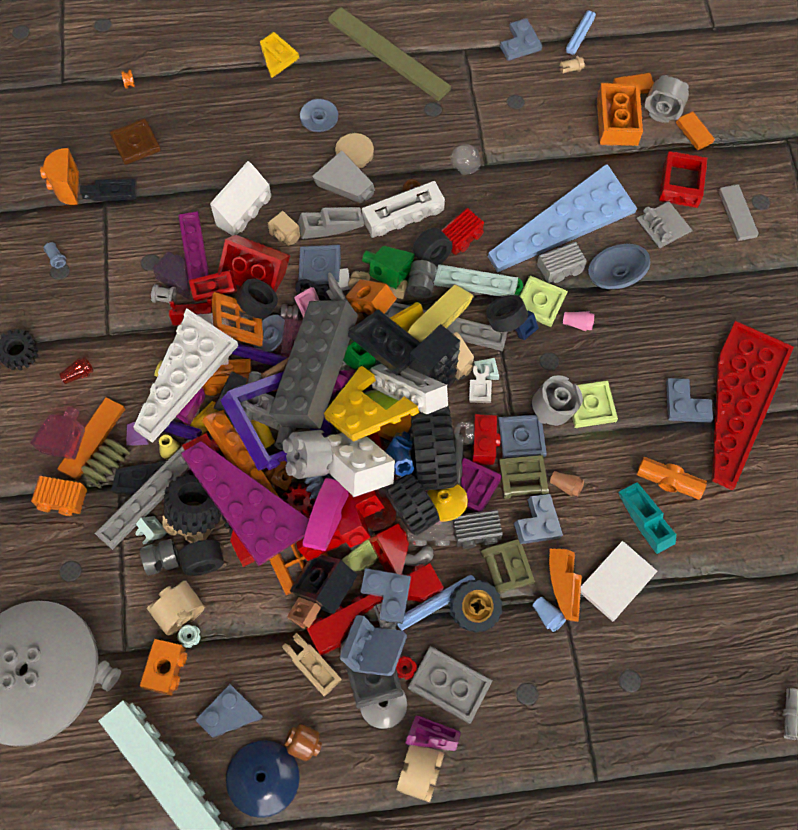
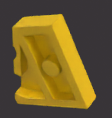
[260,32,299,78]

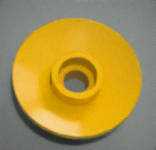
[427,484,468,521]

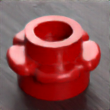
[396,656,417,680]

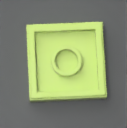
[520,276,568,327]
[572,380,618,428]

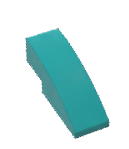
[619,482,677,554]

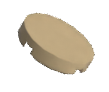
[335,133,374,168]

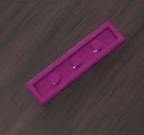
[178,211,209,280]

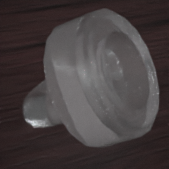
[454,422,474,443]

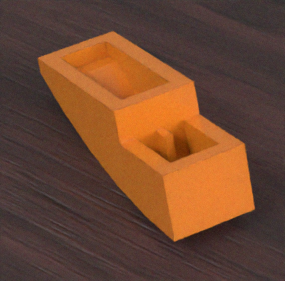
[549,549,582,622]

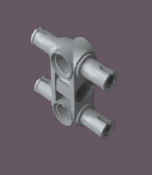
[235,371,296,450]

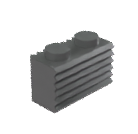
[452,509,502,549]

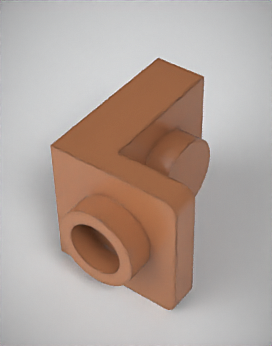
[287,597,321,628]

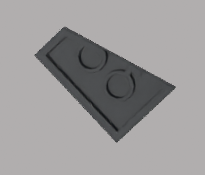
[111,460,167,499]

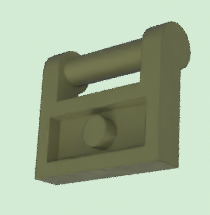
[499,455,548,499]
[481,539,535,594]

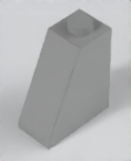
[312,151,375,203]

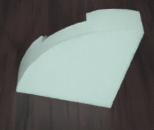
[474,358,499,380]

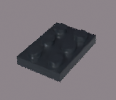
[348,310,420,375]

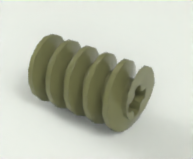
[81,439,130,488]

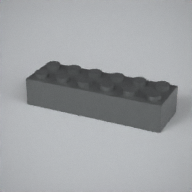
[269,300,358,429]

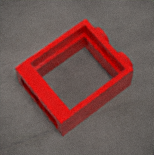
[659,151,708,208]

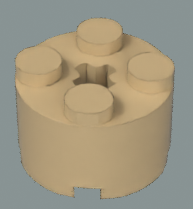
[147,580,205,636]
[397,745,444,802]

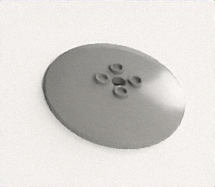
[0,601,98,746]

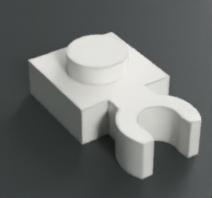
[469,366,492,403]

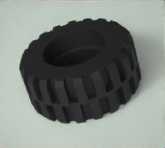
[411,405,457,491]

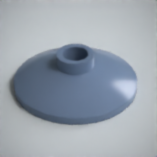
[300,99,338,132]
[253,315,286,352]

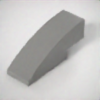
[298,207,364,239]

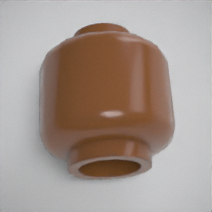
[284,724,322,761]

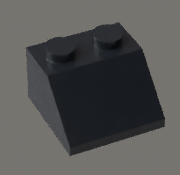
[290,555,358,614]

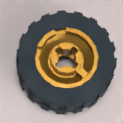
[449,580,503,632]

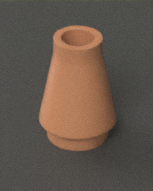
[550,471,584,497]

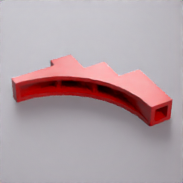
[296,432,398,561]

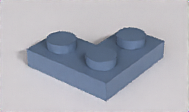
[500,18,542,61]
[666,378,713,422]
[514,494,563,544]
[361,568,411,624]

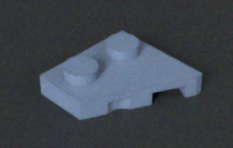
[196,685,263,738]

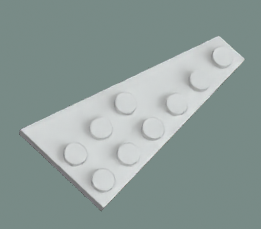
[134,308,238,443]

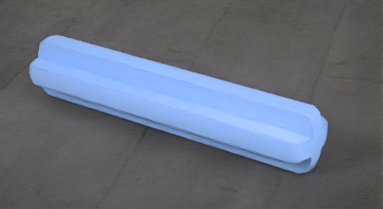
[566,10,595,55]

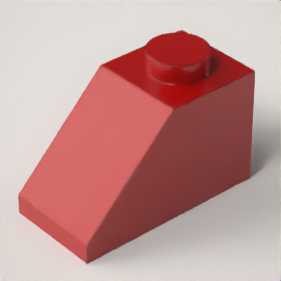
[368,523,409,575]

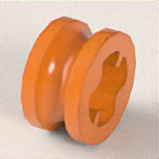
[121,70,135,89]

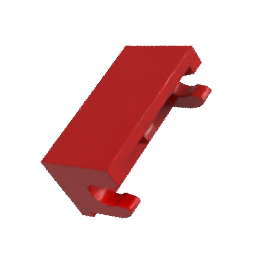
[169,299,212,326]

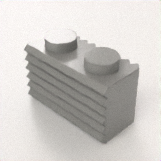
[537,242,586,283]

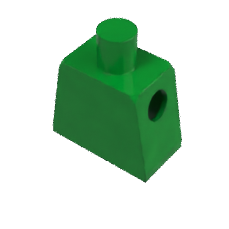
[362,246,415,289]

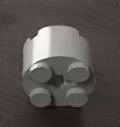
[645,75,689,123]
[532,375,583,426]
[283,430,332,479]

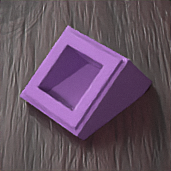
[126,422,149,446]

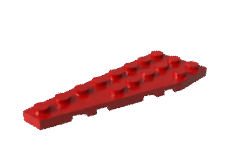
[712,321,794,491]

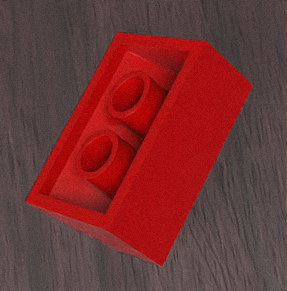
[218,234,290,293]

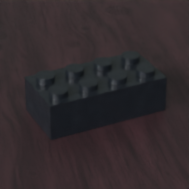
[409,324,461,388]

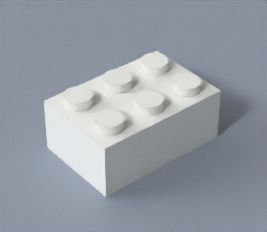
[326,433,395,497]

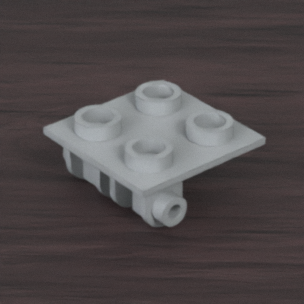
[637,201,692,249]

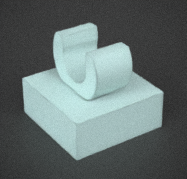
[136,516,167,544]

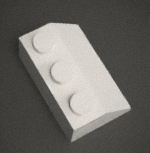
[210,161,271,236]

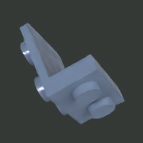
[340,615,407,676]

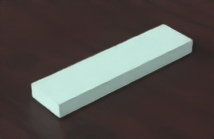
[434,265,518,297]

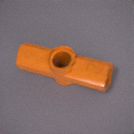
[637,457,707,500]

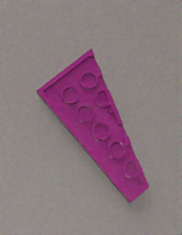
[181,442,309,566]

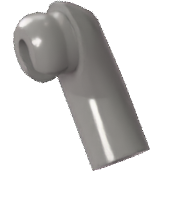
[404,546,434,567]

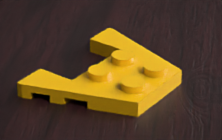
[324,366,419,442]

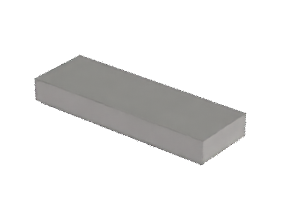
[719,184,759,241]

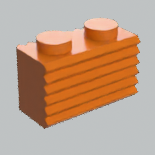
[31,476,87,516]

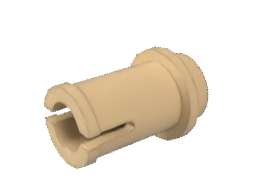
[559,56,584,74]

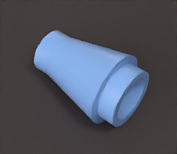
[532,597,566,632]

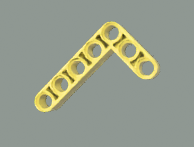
[408,284,473,368]

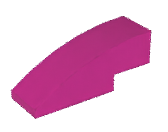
[303,478,349,551]

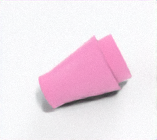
[563,311,595,331]

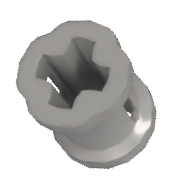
[151,284,177,305]

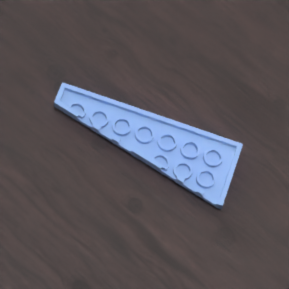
[488,164,637,272]

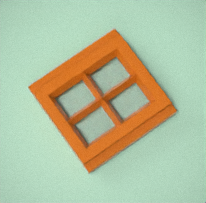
[212,292,263,347]
[269,537,328,596]

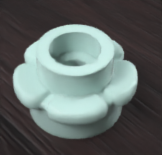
[177,624,200,648]

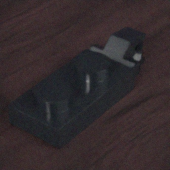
[80,179,137,201]

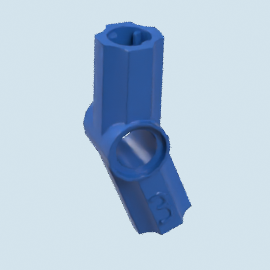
[385,431,414,477]

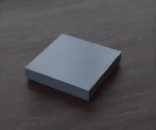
[299,245,341,285]
[498,415,547,459]

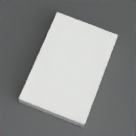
[581,541,657,622]

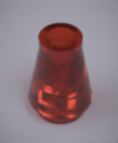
[59,357,94,384]

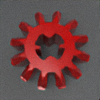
[283,484,316,519]

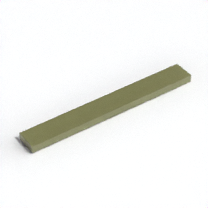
[328,7,451,101]

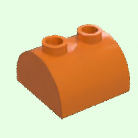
[40,148,79,205]

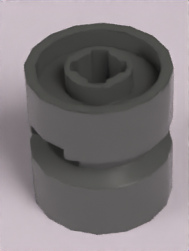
[406,260,437,299]
[140,539,180,576]

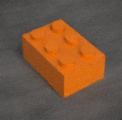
[597,83,643,146]

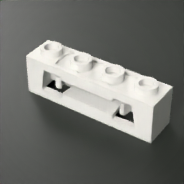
[362,181,445,238]
[371,364,448,414]

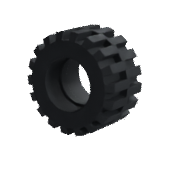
[164,473,221,535]
[385,474,440,536]

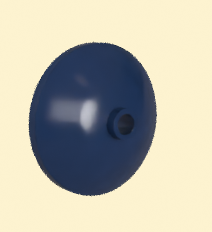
[226,741,300,818]

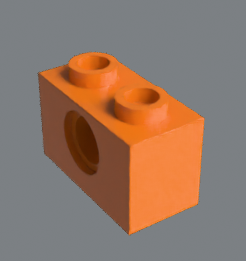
[345,279,397,315]
[140,639,187,696]

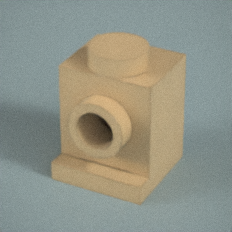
[268,211,300,246]

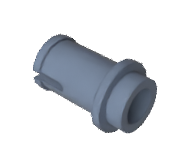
[43,242,66,268]

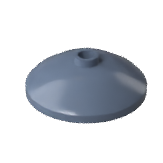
[588,244,650,289]

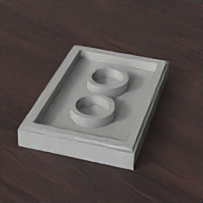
[408,646,492,724]

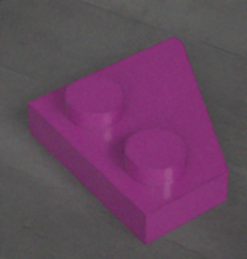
[461,458,502,512]
[406,715,461,751]

